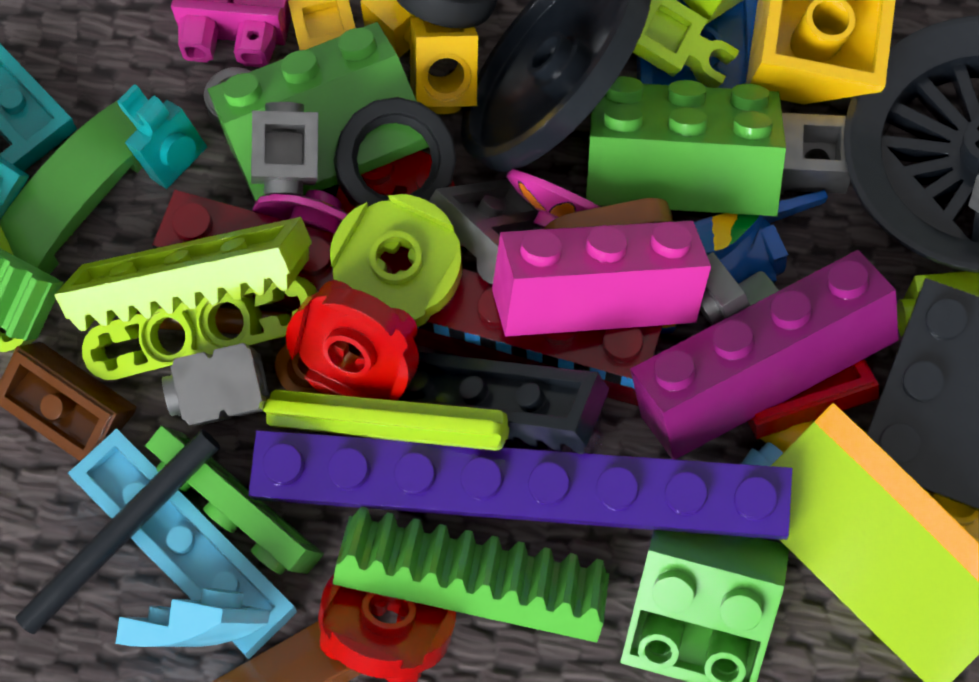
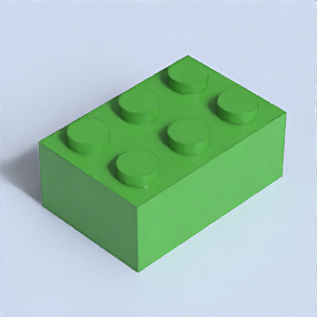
[586,76,786,216]

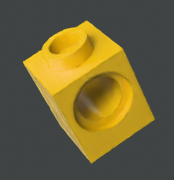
[410,18,478,114]

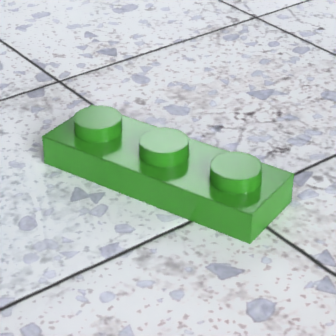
[145,425,324,575]

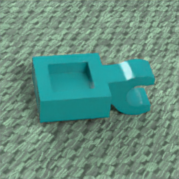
[117,84,207,189]

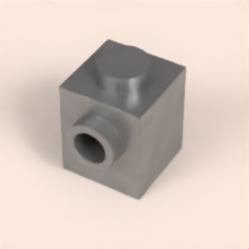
[251,102,318,195]

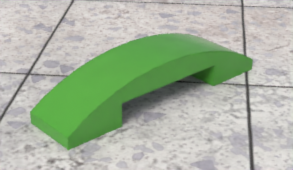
[0,100,143,274]

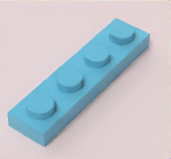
[68,428,297,659]

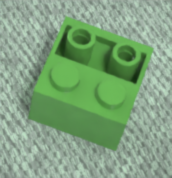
[620,530,789,682]

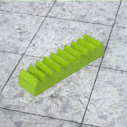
[54,217,312,331]

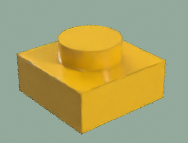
[288,0,356,50]

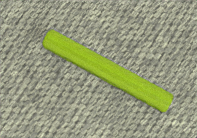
[263,389,510,451]

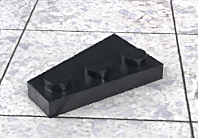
[866,278,979,510]

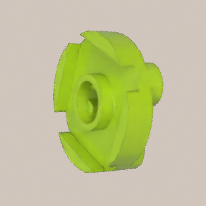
[330,194,463,327]

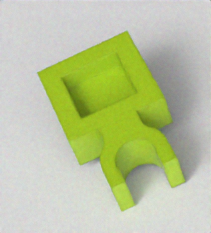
[633,0,739,88]

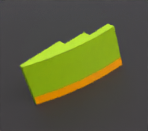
[771,403,979,682]

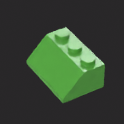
[207,22,429,202]

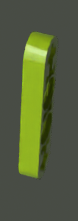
[82,276,317,380]

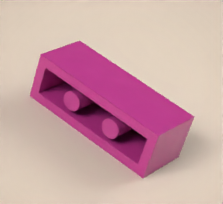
[492,221,711,337]

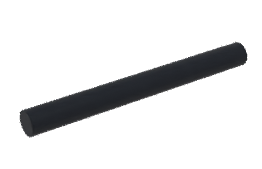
[16,429,220,634]

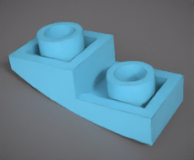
[115,588,270,647]

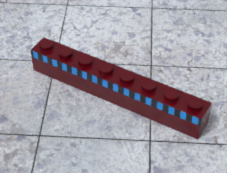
[152,189,663,406]

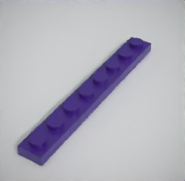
[248,430,792,540]

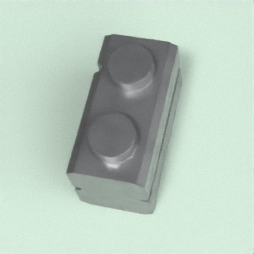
[162,343,270,425]

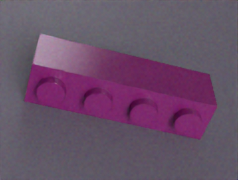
[630,250,898,460]

